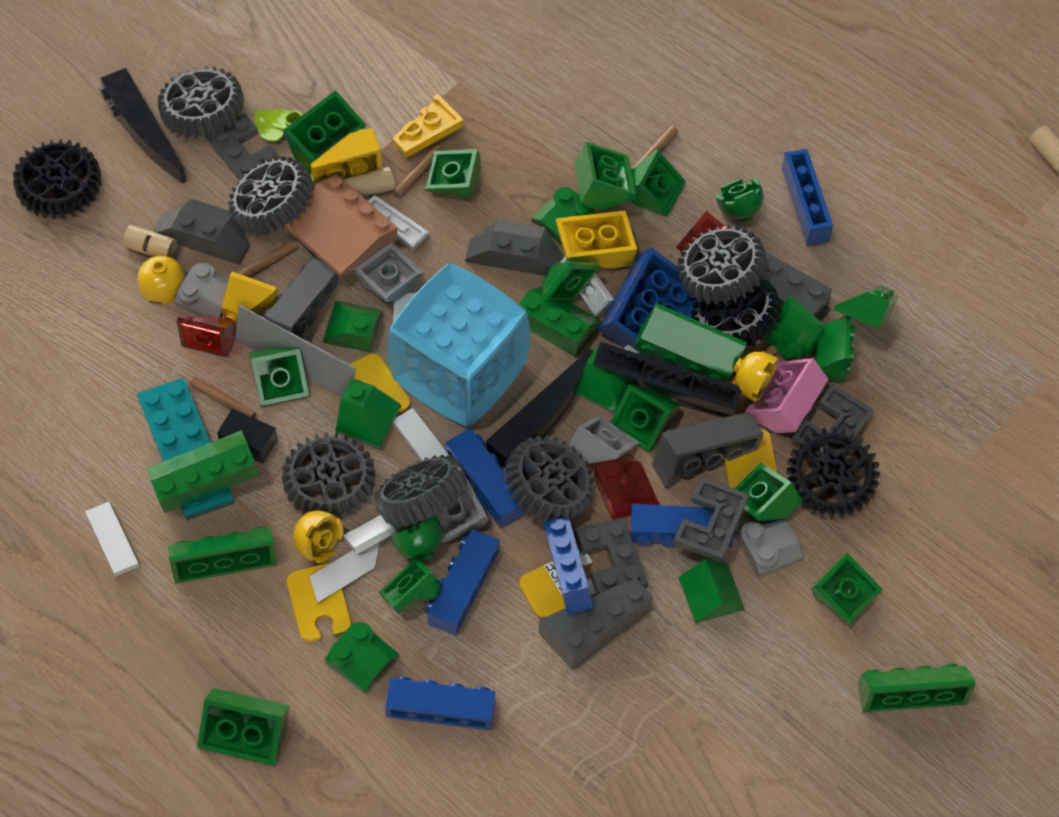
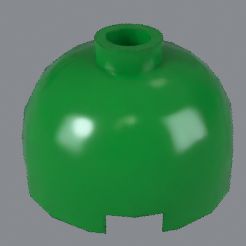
[715,178,764,221]
[391,515,443,562]

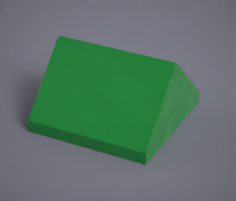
[678,559,744,624]

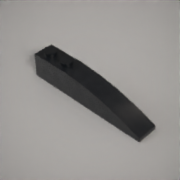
[99,68,186,183]
[592,341,742,416]
[486,349,593,468]

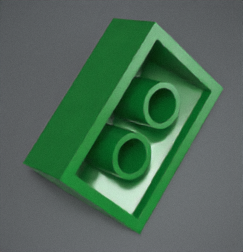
[283,90,366,175]
[574,142,636,210]
[833,285,899,329]
[519,286,602,357]
[197,688,290,766]

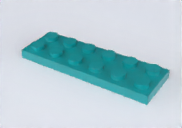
[137,377,234,521]

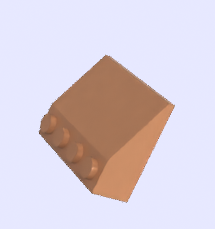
[284,174,398,277]

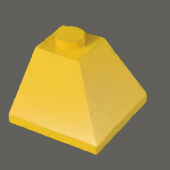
[221,272,278,326]

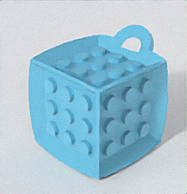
[387,264,531,427]

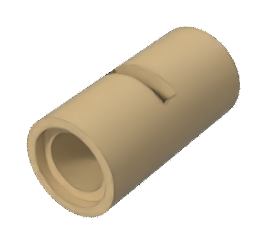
[1029,125,1059,174]
[343,166,395,198]
[123,224,177,258]

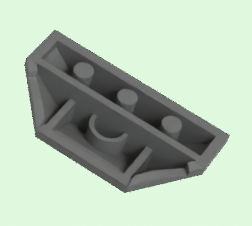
[153,199,249,265]
[465,219,564,276]

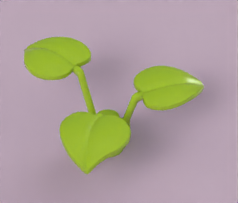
[254,109,362,179]

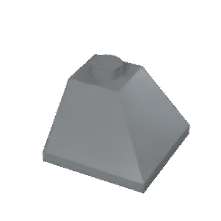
[568,415,639,464]

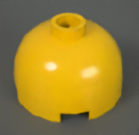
[137,255,186,305]
[733,352,779,402]
[293,510,343,564]

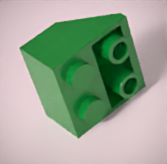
[815,316,855,384]

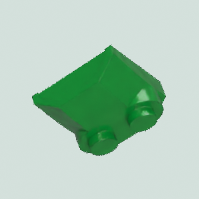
[425,149,481,199]
[531,187,596,248]
[765,295,827,361]
[811,552,883,625]
[378,558,441,614]
[325,622,399,694]

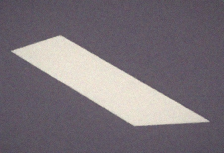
[309,542,380,602]

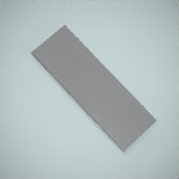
[235,305,356,397]

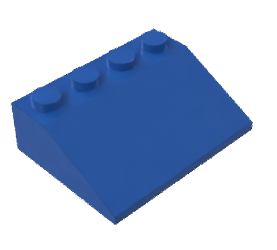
[598,247,697,361]

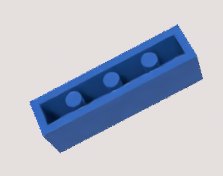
[782,149,833,245]
[445,428,525,529]
[630,504,734,547]
[543,517,593,615]
[425,529,500,636]
[385,677,496,731]

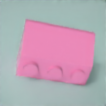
[745,358,829,433]

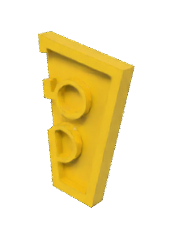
[393,94,464,158]

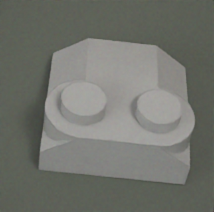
[354,242,423,302]
[175,263,229,324]
[434,478,489,543]
[735,519,804,579]

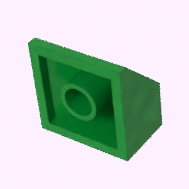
[630,150,686,217]
[542,262,601,302]
[323,300,382,352]
[577,343,638,414]
[249,347,309,406]
[335,378,401,449]
[610,384,681,452]
[734,463,803,521]

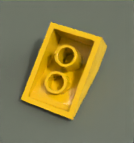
[311,128,382,187]
[556,211,637,269]

